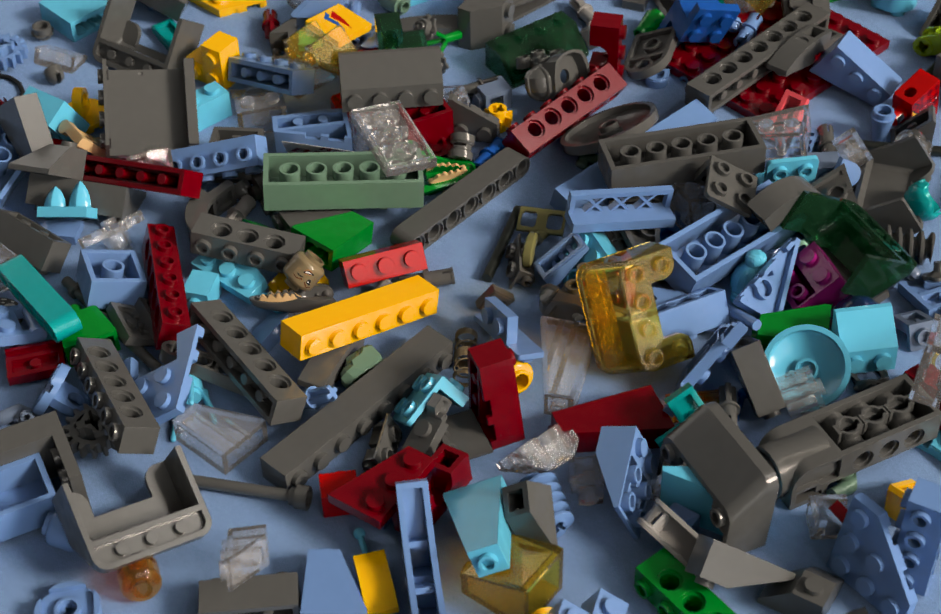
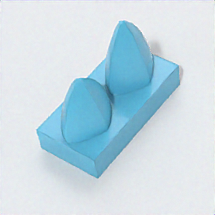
[37,181,98,219]

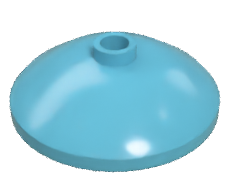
[765,324,851,411]

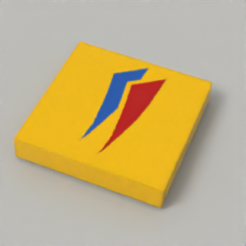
[305,4,372,48]

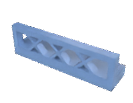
[564,185,676,234]

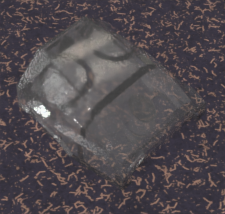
[496,423,579,474]

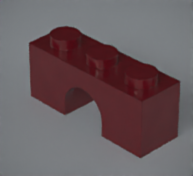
[589,11,627,78]
[392,443,472,532]

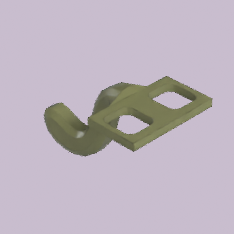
[516,206,566,267]

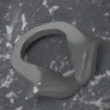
[851,369,891,392]

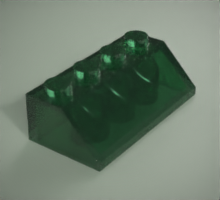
[485,11,589,89]

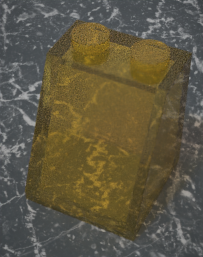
[460,534,564,614]

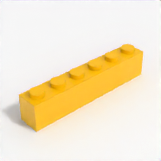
[280,275,439,361]

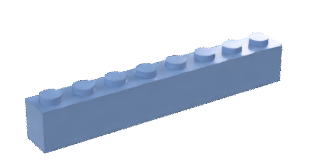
[550,98,717,211]

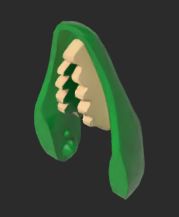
[421,153,476,196]

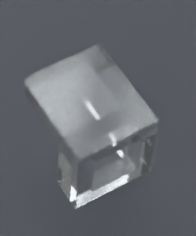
[805,494,848,540]

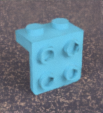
[755,155,819,186]
[393,372,469,427]

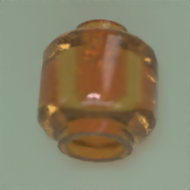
[117,557,162,602]

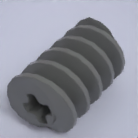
[875,225,936,265]

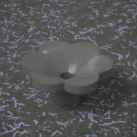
[922,261,941,281]

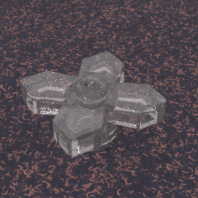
[77,210,145,250]

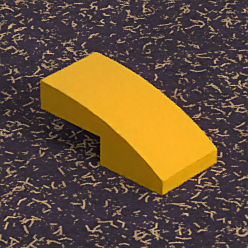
[353,549,399,614]

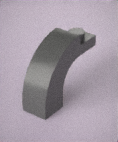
[746,176,825,232]
[185,179,237,241]

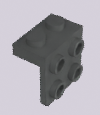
[694,155,758,218]

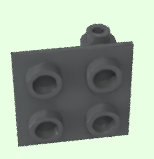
[435,409,493,460]

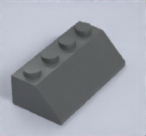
[338,46,443,112]
[25,172,146,224]

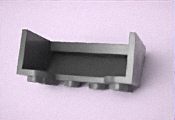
[52,445,212,573]

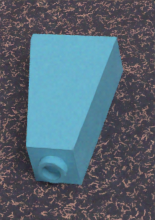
[443,475,512,578]

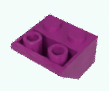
[786,241,853,309]

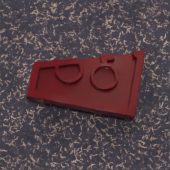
[328,446,435,529]

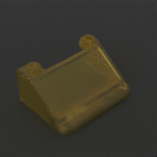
[283,20,357,78]

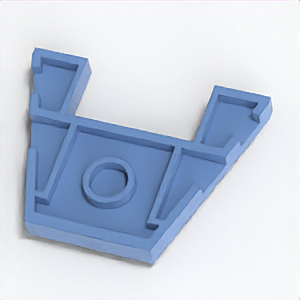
[663,321,749,418]
[123,324,205,425]

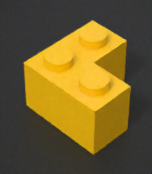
[185,31,240,90]

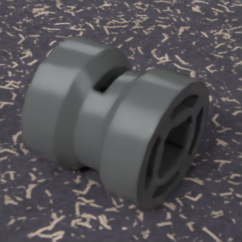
[447,132,475,162]

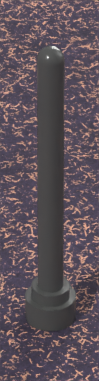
[193,475,313,511]

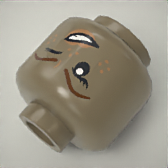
[283,250,324,291]

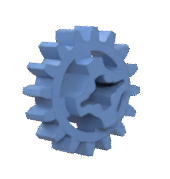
[0,33,29,71]

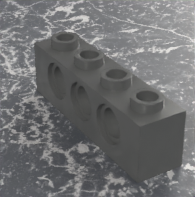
[190,212,306,274]

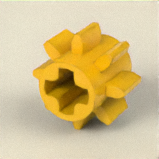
[484,103,513,133]

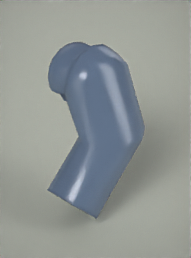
[0,404,38,427]

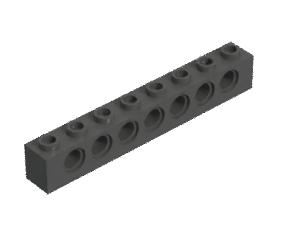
[685,2,830,113]

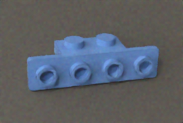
[474,296,544,363]

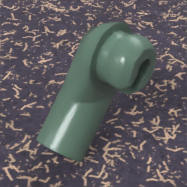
[826,473,857,503]

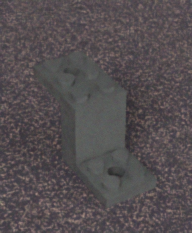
[0,410,91,507]

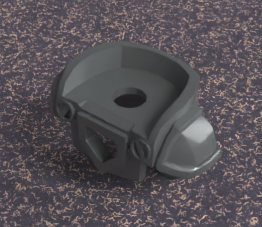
[516,49,590,102]
[539,262,631,345]

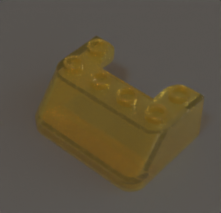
[576,241,695,374]

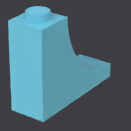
[38,0,108,43]

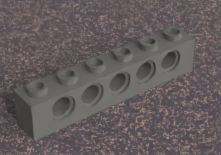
[189,299,307,426]
[70,337,160,454]

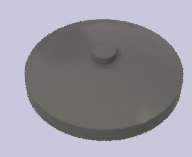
[560,101,659,156]

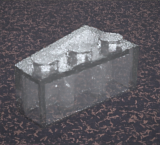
[750,104,811,160]

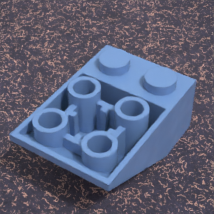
[595,426,657,540]

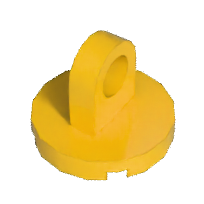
[68,87,104,134]

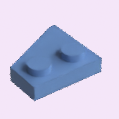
[897,280,941,318]

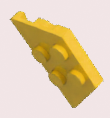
[190,0,267,17]

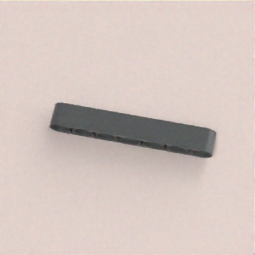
[390,147,530,250]

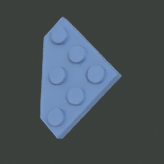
[826,492,918,614]

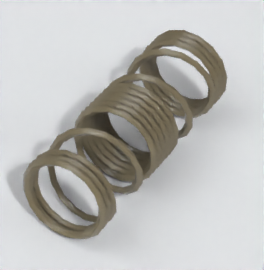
[453,327,478,387]

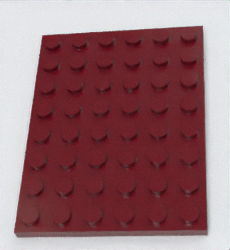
[665,0,890,129]

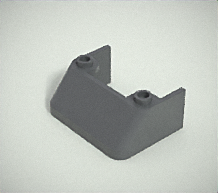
[93,0,205,70]
[657,401,779,552]

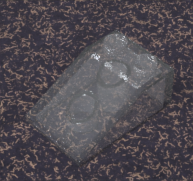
[230,86,287,133]

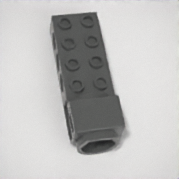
[756,373,941,510]

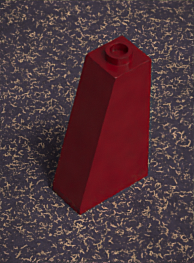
[548,385,675,453]

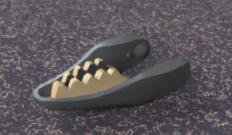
[249,283,336,315]

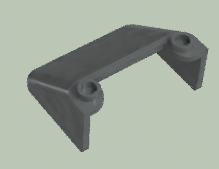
[849,135,935,235]

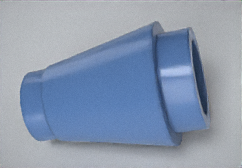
[870,104,896,142]

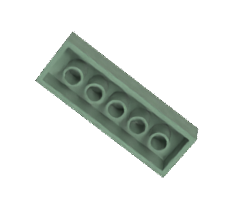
[263,150,424,211]

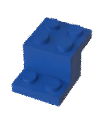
[658,0,741,43]

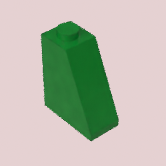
[291,211,374,272]
[751,304,832,352]

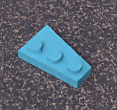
[190,255,268,305]

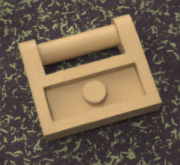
[58,120,120,159]

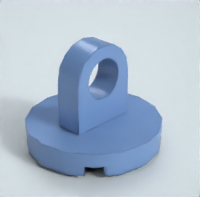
[31,363,90,417]

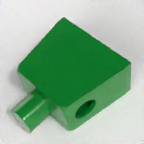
[62,304,121,368]

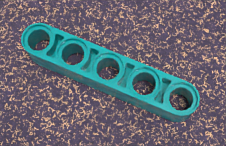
[0,254,83,343]

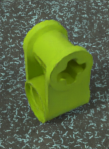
[913,26,941,57]

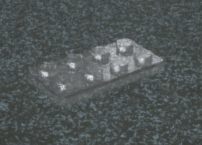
[351,100,437,177]

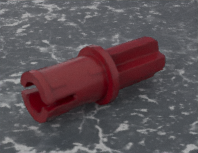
[262,9,280,42]

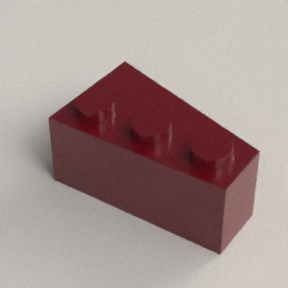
[467,338,525,450]

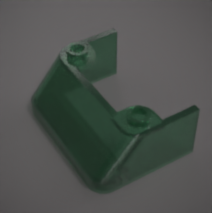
[780,190,917,298]

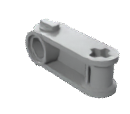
[636,497,699,576]

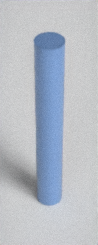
[727,303,762,331]

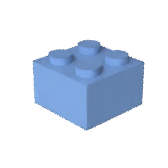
[76,249,147,309]

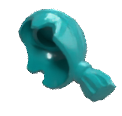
[904,178,941,221]

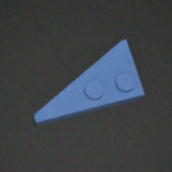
[733,237,801,320]

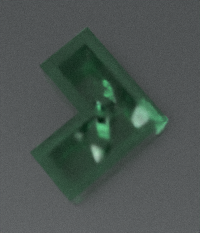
[374,12,428,50]

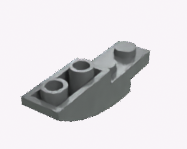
[766,24,844,76]

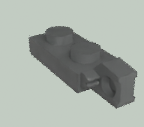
[401,392,452,457]

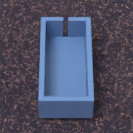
[0,453,56,543]

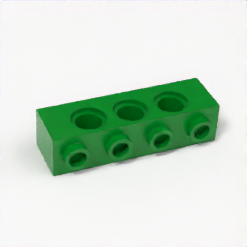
[634,547,736,614]

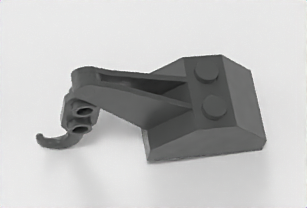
[458,0,555,50]

